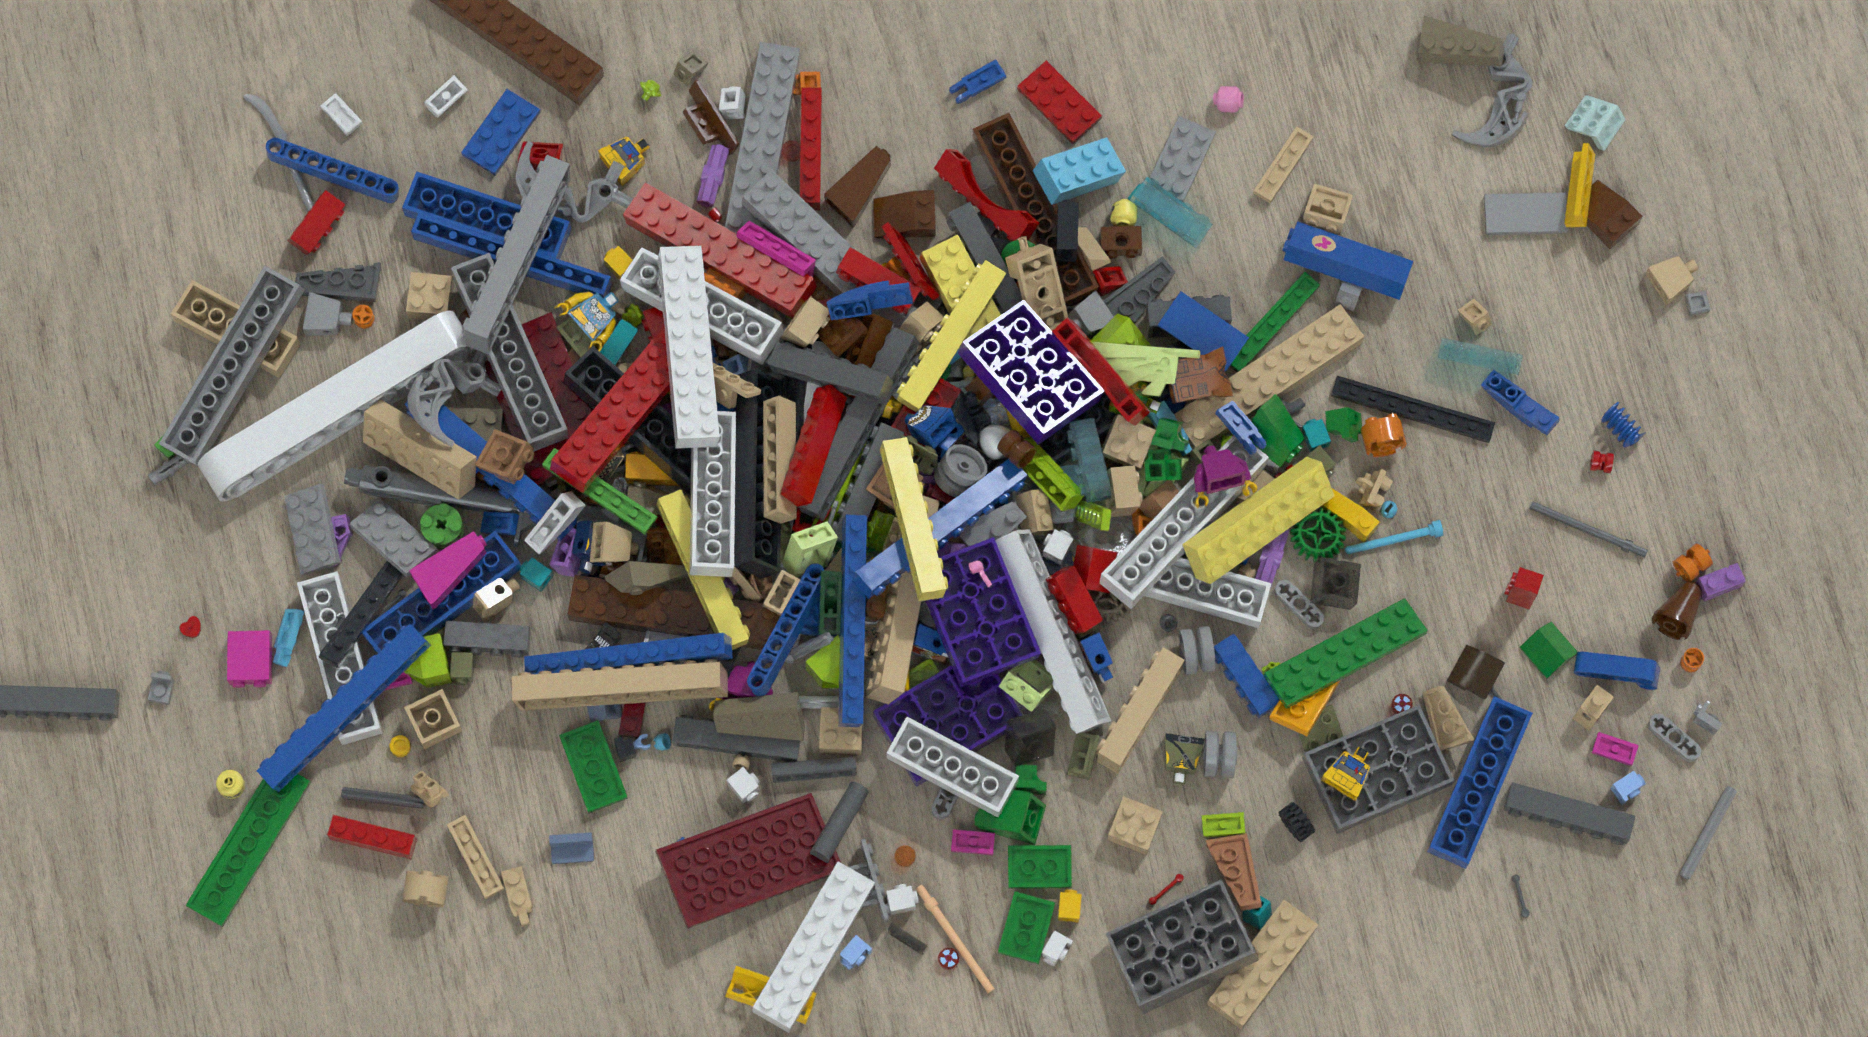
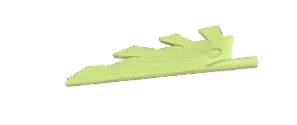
[1071,342,1200,396]

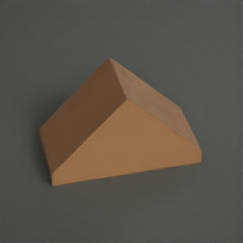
[1139,480,1179,518]

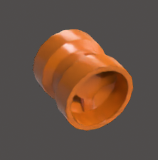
[1680,648,1704,673]

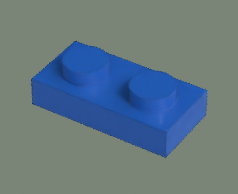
[480,512,519,535]

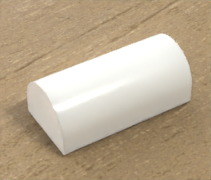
[424,75,468,118]

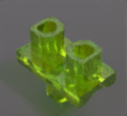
[866,510,895,551]

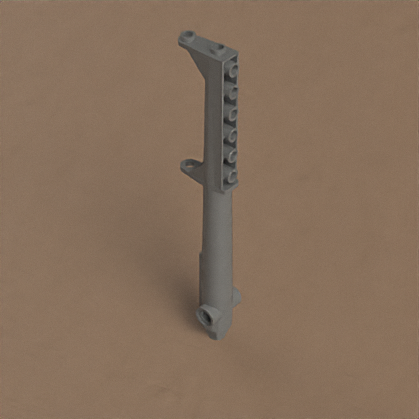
[344,465,653,563]

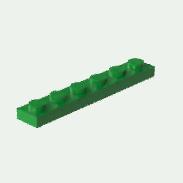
[1230,272,1320,372]

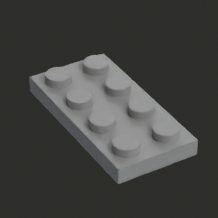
[1146,116,1216,204]
[284,484,340,575]
[350,498,438,577]

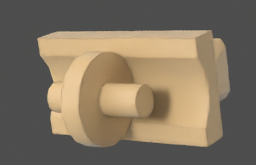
[1356,469,1393,508]
[410,771,449,807]

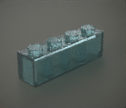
[1130,177,1213,248]
[1438,337,1523,375]
[1066,418,1111,503]

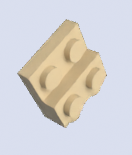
[1302,183,1353,235]

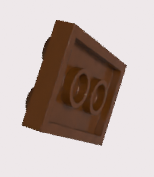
[817,296,868,357]

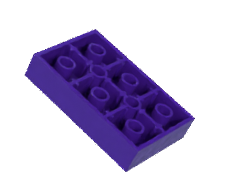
[958,300,1104,445]
[925,537,1041,687]
[873,665,1025,787]

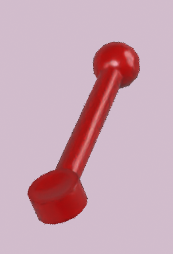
[1148,874,1184,905]

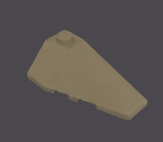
[627,481,691,516]
[605,561,688,595]

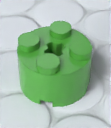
[420,503,464,550]

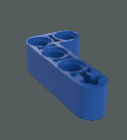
[1573,651,1660,690]

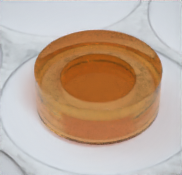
[895,845,916,868]

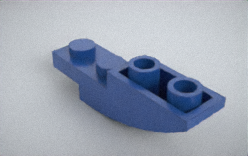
[827,280,913,320]
[1481,370,1560,436]

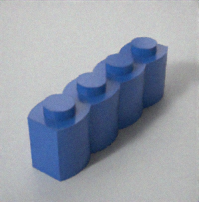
[1214,634,1279,718]

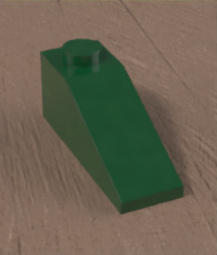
[817,571,842,635]

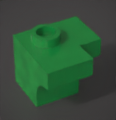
[1325,407,1362,443]
[1151,417,1189,451]
[1145,449,1182,481]
[1015,764,1047,795]

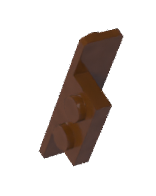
[682,80,739,155]

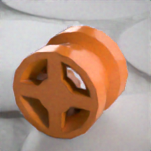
[352,304,375,329]

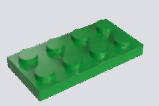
[559,720,628,813]

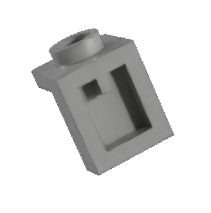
[148,671,175,705]
[1693,700,1722,735]

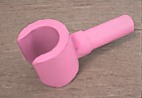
[969,561,992,587]

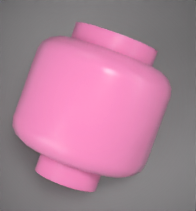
[1213,86,1244,113]

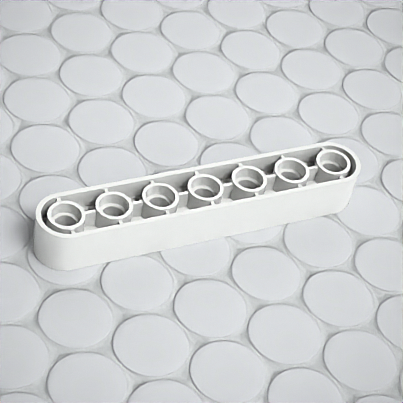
[198,311,475,501]

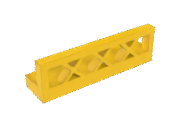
[1564,143,1595,228]
[725,966,817,1024]

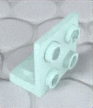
[1565,95,1626,151]

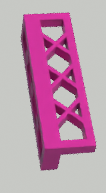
[736,221,816,277]

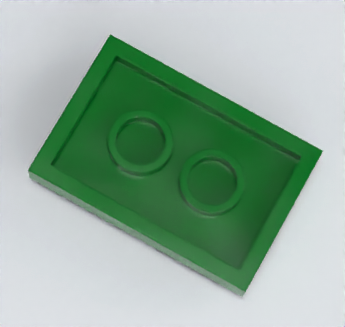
[1008,845,1072,889]
[998,891,1055,965]

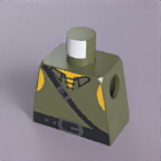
[1164,733,1205,785]

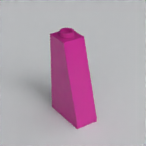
[409,531,487,610]

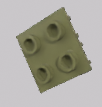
[900,434,938,475]
[1298,704,1343,752]

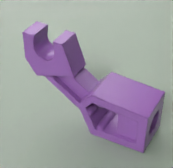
[328,514,353,568]

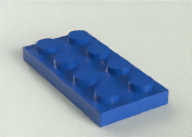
[461,89,541,176]

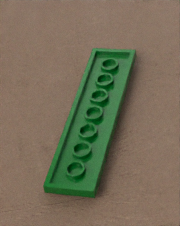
[1264,598,1428,709]
[185,774,311,927]

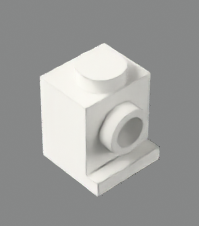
[719,86,746,120]
[1041,930,1073,966]

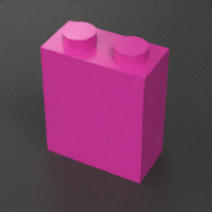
[227,630,272,688]

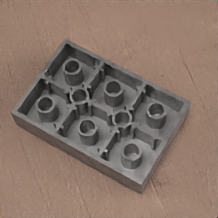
[1302,705,1454,834]
[1105,880,1259,1014]

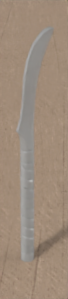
[243,94,313,212]

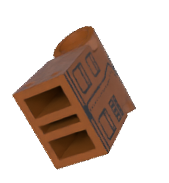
[1168,346,1233,404]

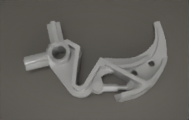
[1452,33,1532,147]
[516,141,634,222]
[408,350,501,447]

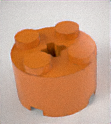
[1361,414,1407,457]

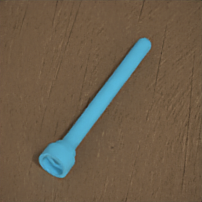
[1345,520,1444,554]

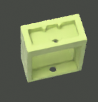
[782,521,838,577]
[998,659,1054,712]

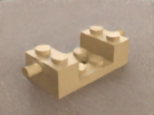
[1005,237,1068,331]

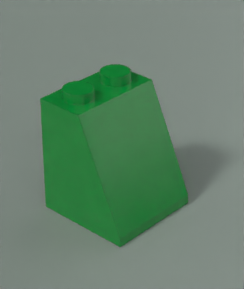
[1250,394,1305,467]
[974,790,1046,845]

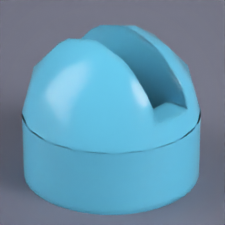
[1380,501,1397,518]
[653,733,671,751]

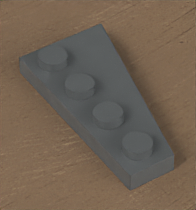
[1103,256,1175,324]
[295,262,381,302]

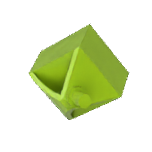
[1091,314,1152,347]
[404,633,452,688]
[806,635,840,688]

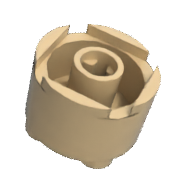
[403,871,449,908]

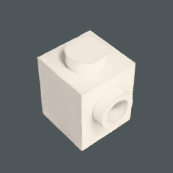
[1043,530,1073,565]
[727,767,760,803]
[886,884,919,915]

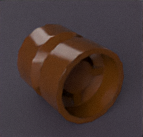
[997,430,1037,469]

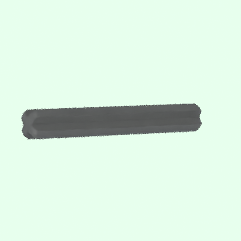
[341,787,424,809]

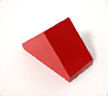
[1092,266,1128,297]

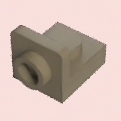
[673,50,708,86]

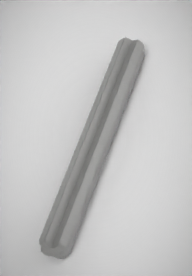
[1680,786,1737,879]

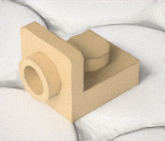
[1458,299,1492,335]

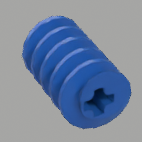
[1601,402,1646,448]

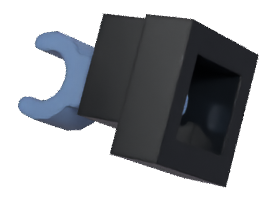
[614,734,651,762]

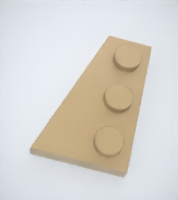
[1422,686,1475,753]

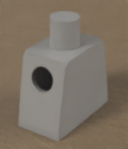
[1068,291,1113,338]
[303,292,353,336]

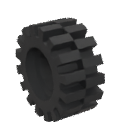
[1278,802,1315,842]

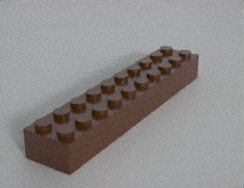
[429,0,604,106]
[972,113,1099,307]
[567,575,781,650]

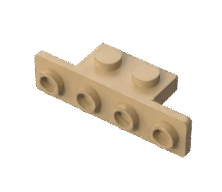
[713,363,761,409]

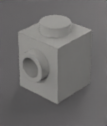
[1334,281,1362,312]

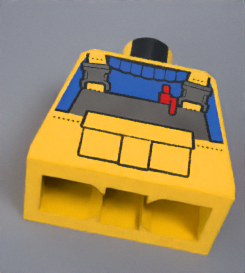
[598,137,650,186]
[1321,747,1370,801]

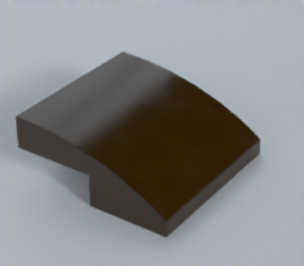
[1447,645,1505,700]

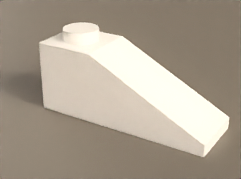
[524,491,586,554]

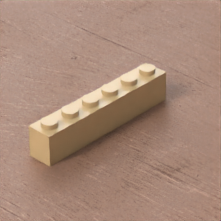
[763,396,796,524]

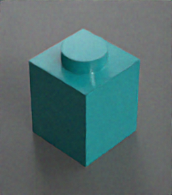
[1301,419,1331,453]
[520,557,554,592]
[1242,896,1272,930]

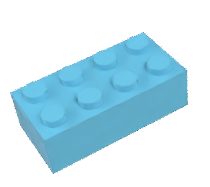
[1033,137,1126,205]

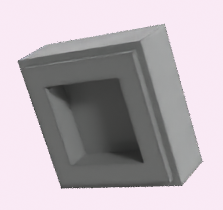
[1685,291,1711,316]

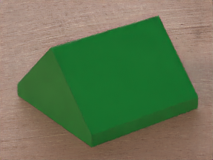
[1519,622,1578,679]

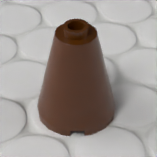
[1652,582,1702,640]

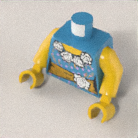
[554,292,619,352]

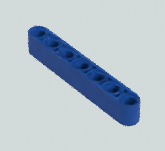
[266,137,399,203]
[747,563,824,696]

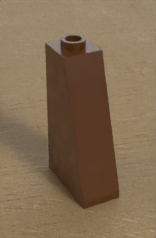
[824,145,891,228]

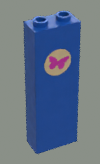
[1282,221,1413,300]

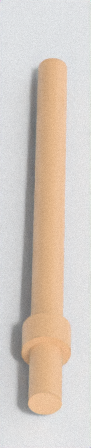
[916,884,995,993]

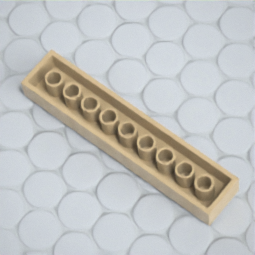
[1174,304,1364,449]
[865,495,939,704]
[512,659,728,711]

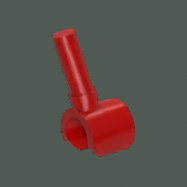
[708,208,722,223]

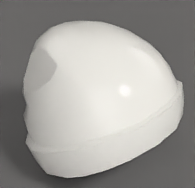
[980,425,1010,460]

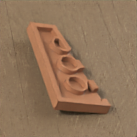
[1205,833,1262,911]

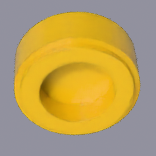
[389,735,411,757]

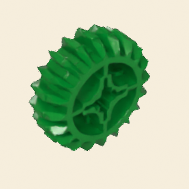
[1290,507,1346,563]

